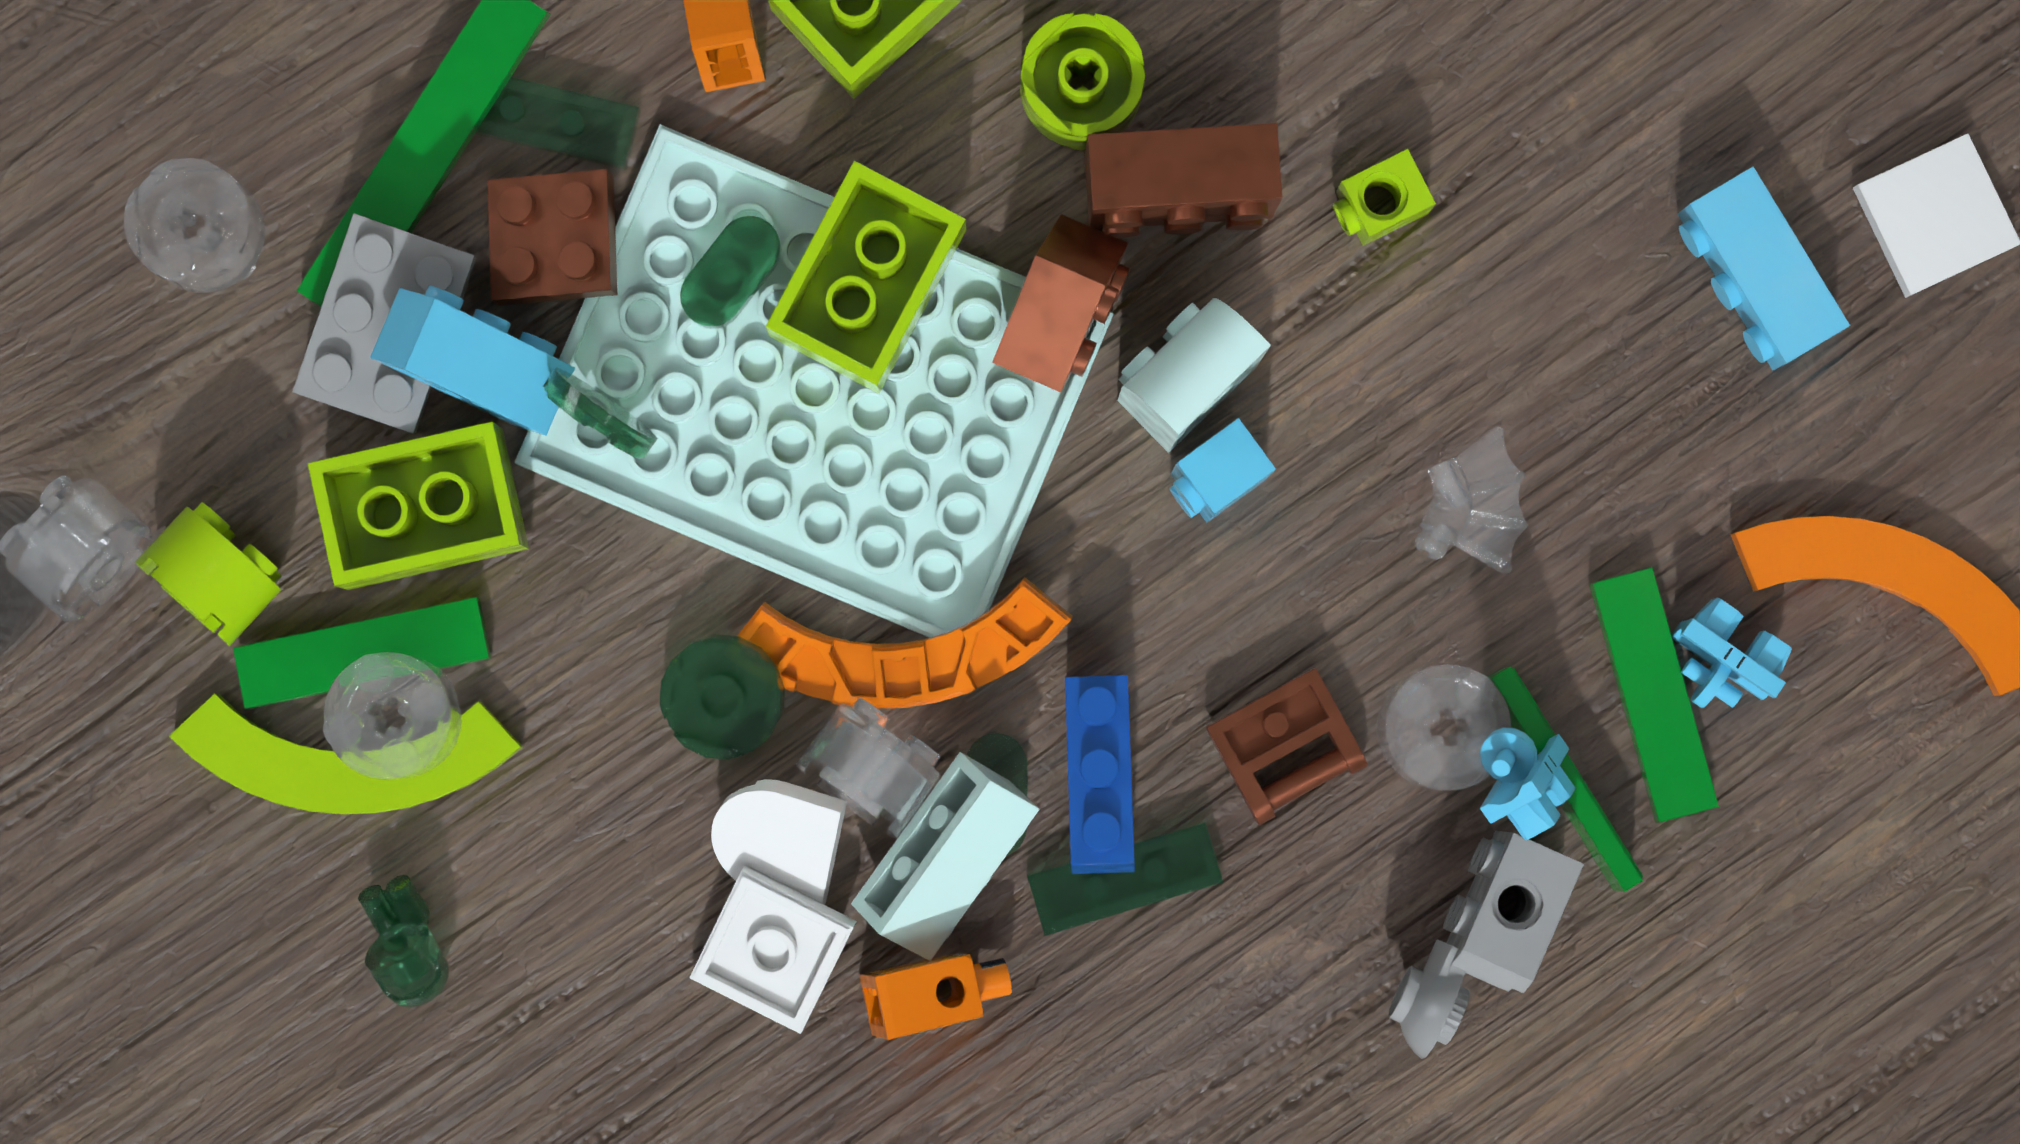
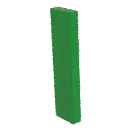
[1589,567,1719,823]
[233,597,492,709]
[1483,667,1643,892]

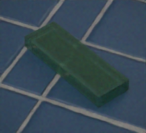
[475,77,641,170]
[1027,822,1223,936]

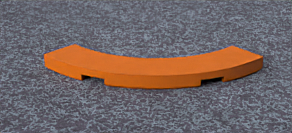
[1730,516,2020,696]
[724,577,1073,709]

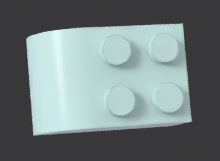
[1117,298,1271,453]

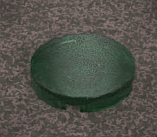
[543,367,658,459]
[660,634,785,760]

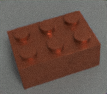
[1084,123,1282,238]

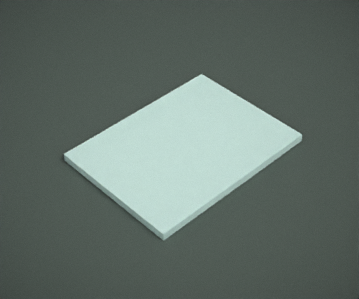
[514,124,1113,638]

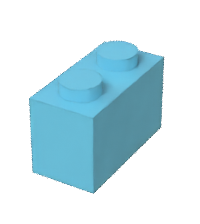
[1169,418,1276,523]

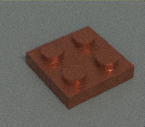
[487,169,618,305]

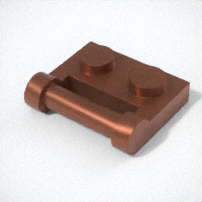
[1205,668,1368,826]

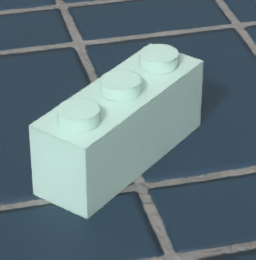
[851,752,1040,961]

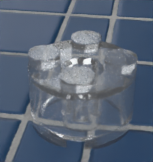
[124,158,265,293]
[0,475,153,622]
[323,652,462,779]
[1377,665,1511,790]
[796,698,941,839]

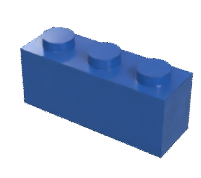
[1065,675,1135,874]

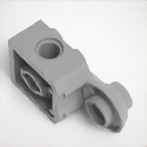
[1388,831,1584,1059]

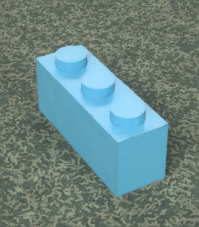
[1678,167,1850,370]
[370,285,575,436]

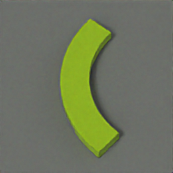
[169,693,523,814]

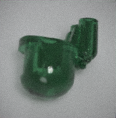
[358,875,450,1007]

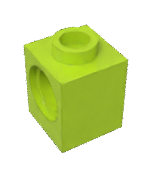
[1333,149,1436,246]

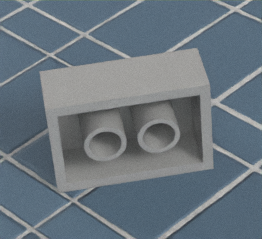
[292,213,477,433]

